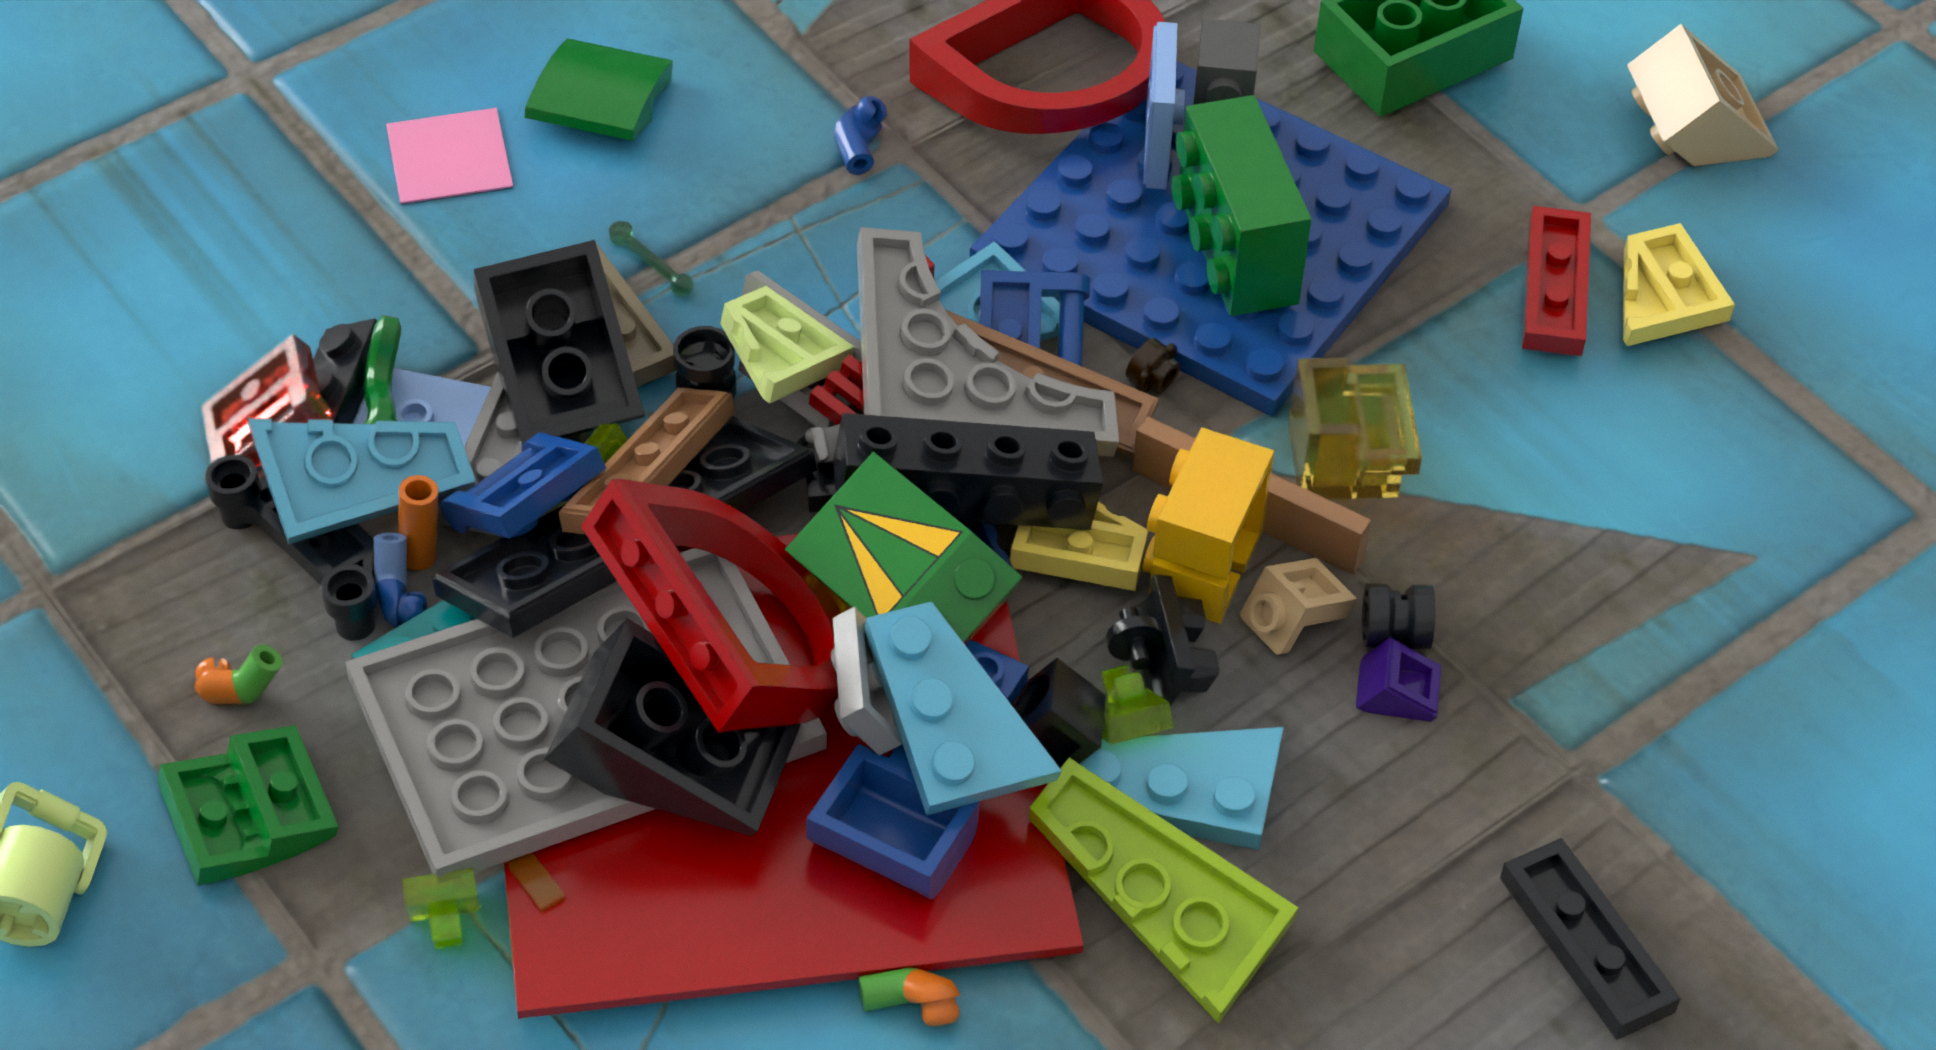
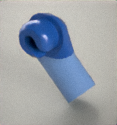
[374,533,427,628]

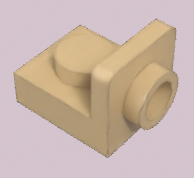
[1240,558,1357,655]

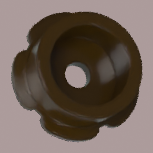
[1125,338,1181,393]

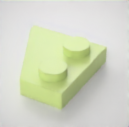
[720,286,855,404]

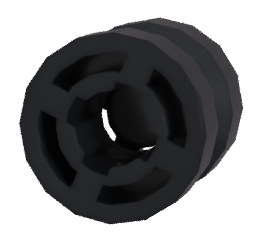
[673,326,736,399]
[1362,583,1436,649]

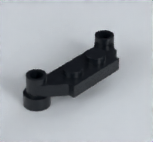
[205,455,377,641]

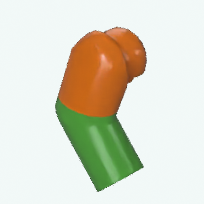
[194,644,283,705]
[858,968,960,1027]

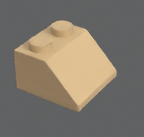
[1627,24,1779,167]

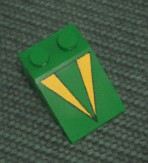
[785,452,1022,645]

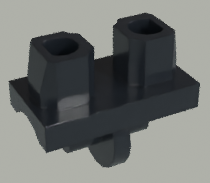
[1105,574,1220,709]

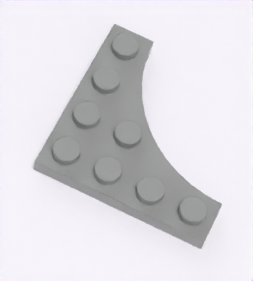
[857,227,1119,457]

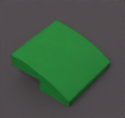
[525,38,673,141]
[157,725,339,886]

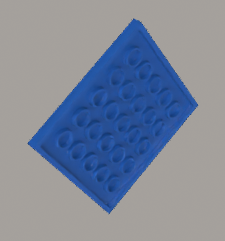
[969,61,1452,417]

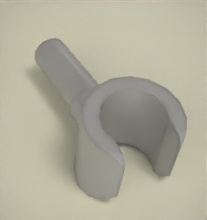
[805,424,840,463]

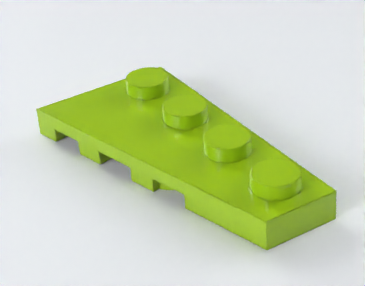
[1029,758,1299,1024]

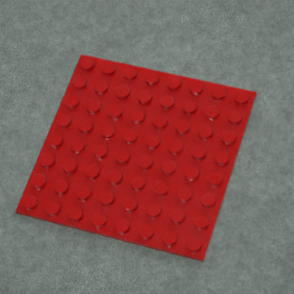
[504,534,1084,1019]

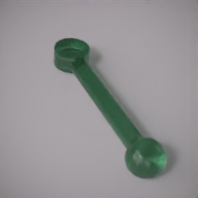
[609,221,694,297]

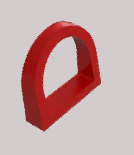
[909,0,1165,134]
[581,479,842,733]

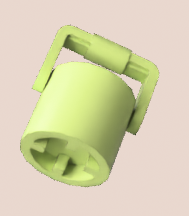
[0,782,107,947]

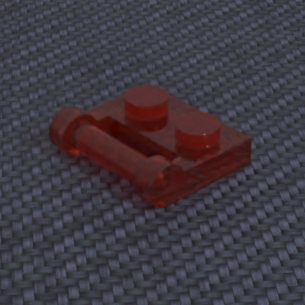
[201,334,332,468]

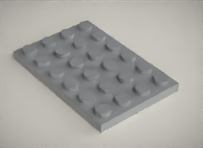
[346,548,827,885]

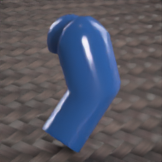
[834,96,887,175]

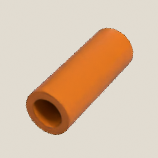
[398,475,438,571]

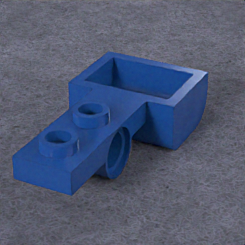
[806,639,1029,899]

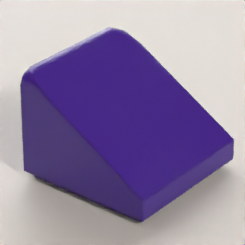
[1356,637,1442,722]

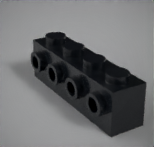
[833,413,1103,530]

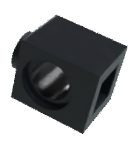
[1012,658,1106,768]

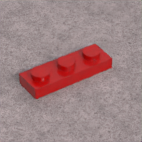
[1522,206,1591,356]

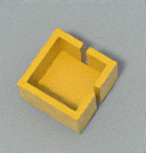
[1143,427,1275,624]

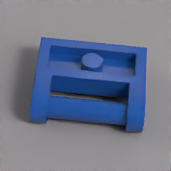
[979,270,1090,366]
[440,433,606,539]

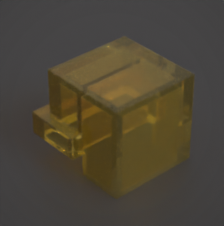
[1288,358,1422,499]

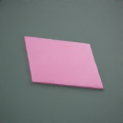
[386,107,513,204]

